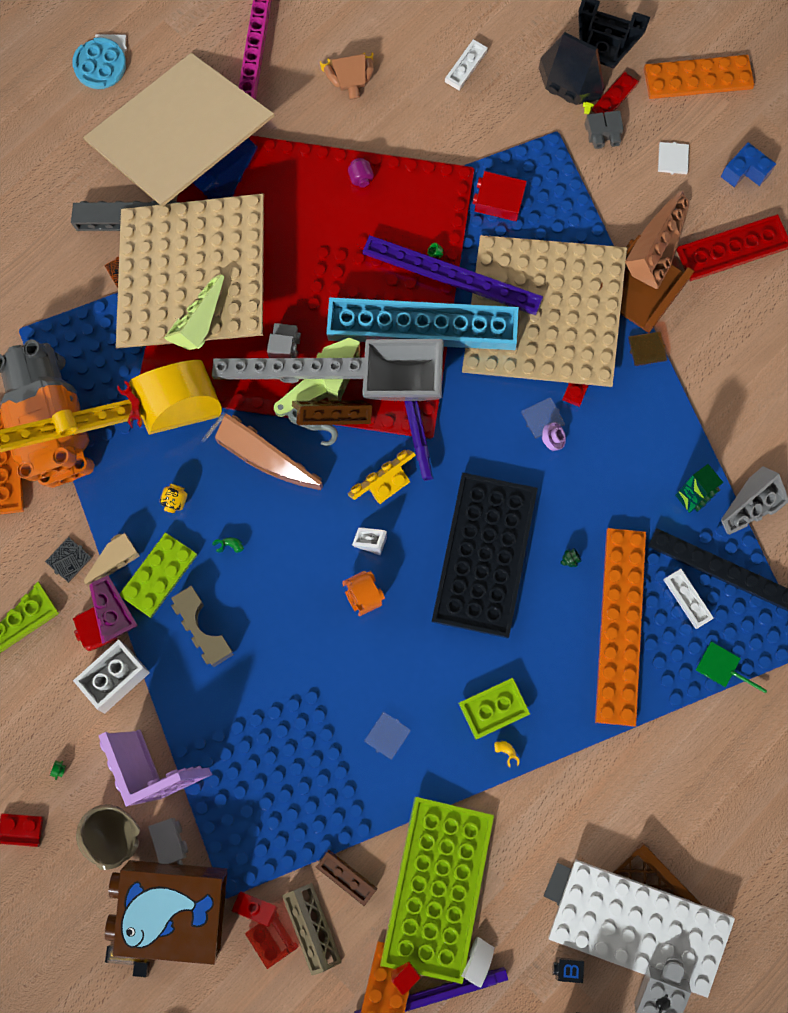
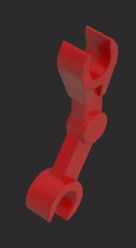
[117,381,143,428]

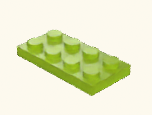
[120,532,198,618]

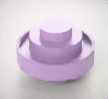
[542,422,566,451]

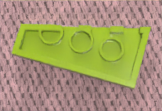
[0,582,60,653]

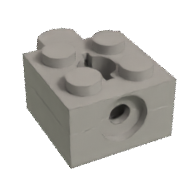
[634,958,691,1013]

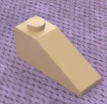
[84,533,140,587]

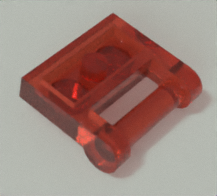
[245,911,299,969]

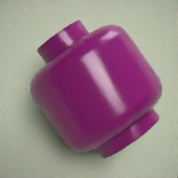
[348,158,374,187]

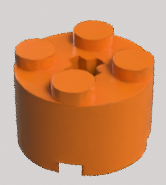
[342,571,385,616]

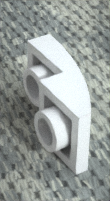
[461,937,495,988]

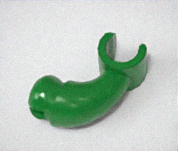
[213,537,244,553]

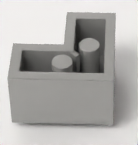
[267,323,301,358]

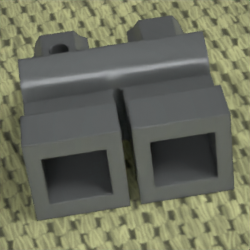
[584,111,623,149]

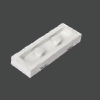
[445,39,488,91]
[663,569,714,629]

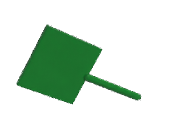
[696,641,767,693]

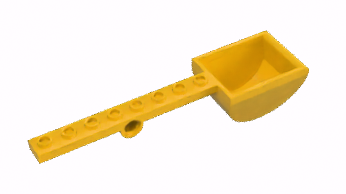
[0,360,222,452]

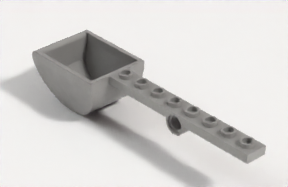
[212,339,444,401]

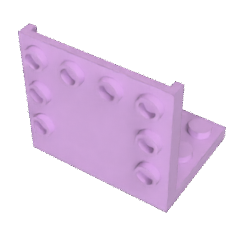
[98,730,212,807]

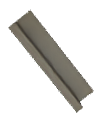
[282,883,342,975]

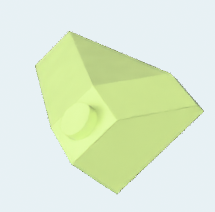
[164,274,224,350]

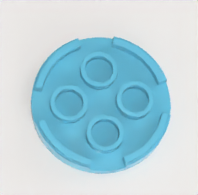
[72,38,126,89]

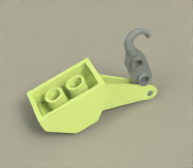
[274,338,360,446]

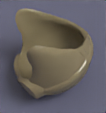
[76,804,140,870]

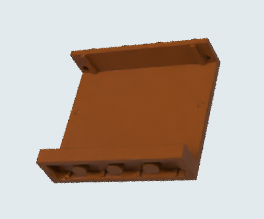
[599,235,694,333]

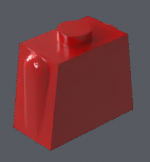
[73,607,118,651]

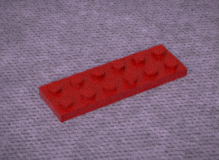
[676,214,788,281]

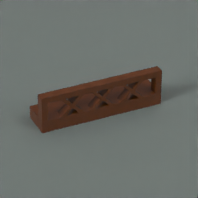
[292,400,372,425]

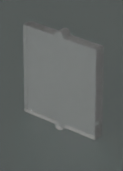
[521,397,565,439]
[364,712,411,760]

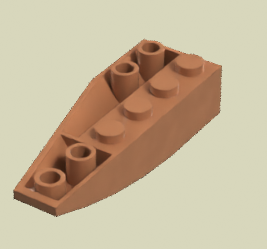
[625,191,689,289]
[215,413,323,490]

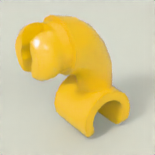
[494,741,520,767]

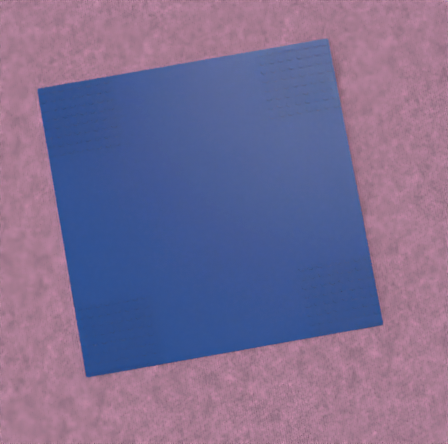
[19,132,788,899]

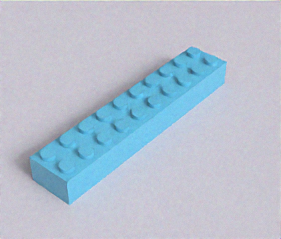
[327,297,519,350]

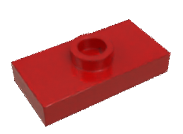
[231,891,278,927]

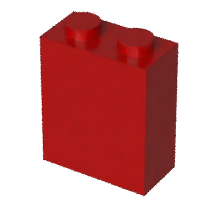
[472,171,527,222]

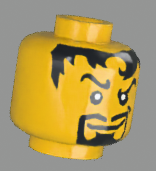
[160,484,188,513]

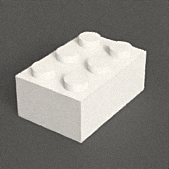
[73,640,150,714]

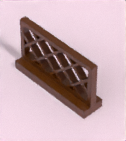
[612,842,703,906]

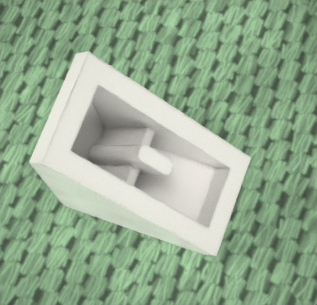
[352,528,387,555]

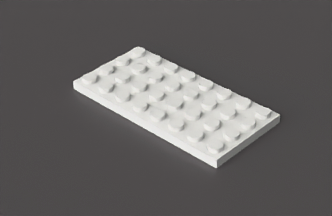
[548,859,735,998]

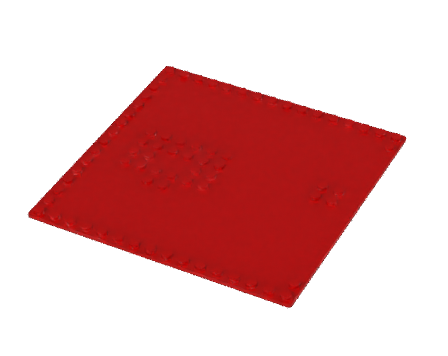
[140,135,474,439]

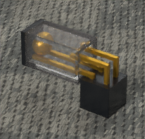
[105,945,150,978]

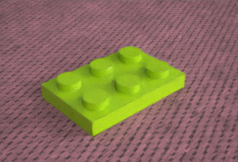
[458,678,530,740]

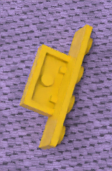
[347,450,416,504]

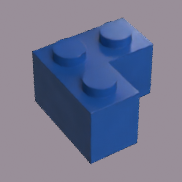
[721,142,776,188]

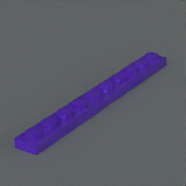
[363,235,543,315]

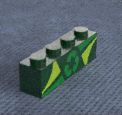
[675,464,724,513]

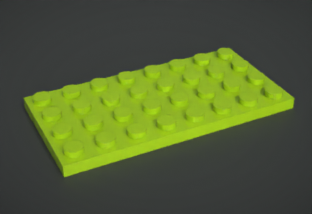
[380,797,494,984]

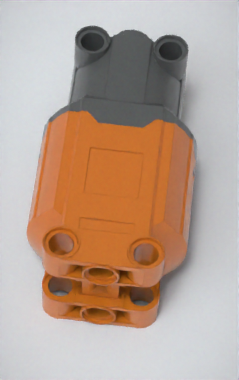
[0,339,95,488]

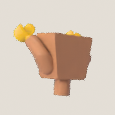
[320,52,374,100]

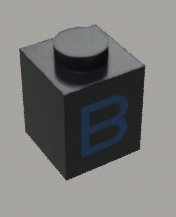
[552,957,584,983]

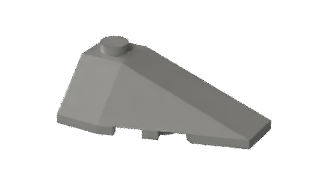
[721,466,788,535]

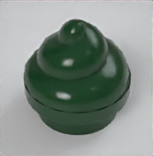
[560,548,582,567]

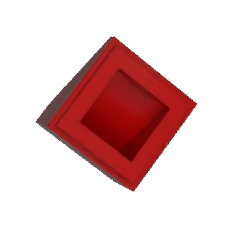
[391,962,421,995]

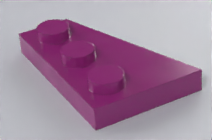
[89,575,138,644]

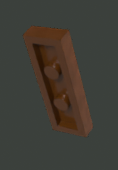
[316,850,378,906]

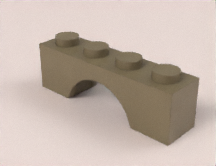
[171,586,234,667]

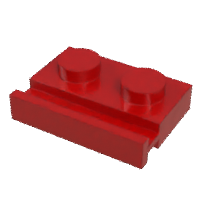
[0,813,43,847]

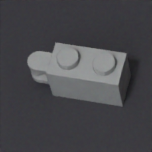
[148,818,188,865]

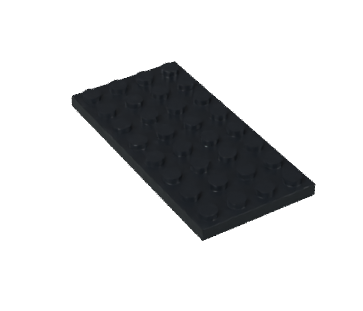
[432,472,538,638]

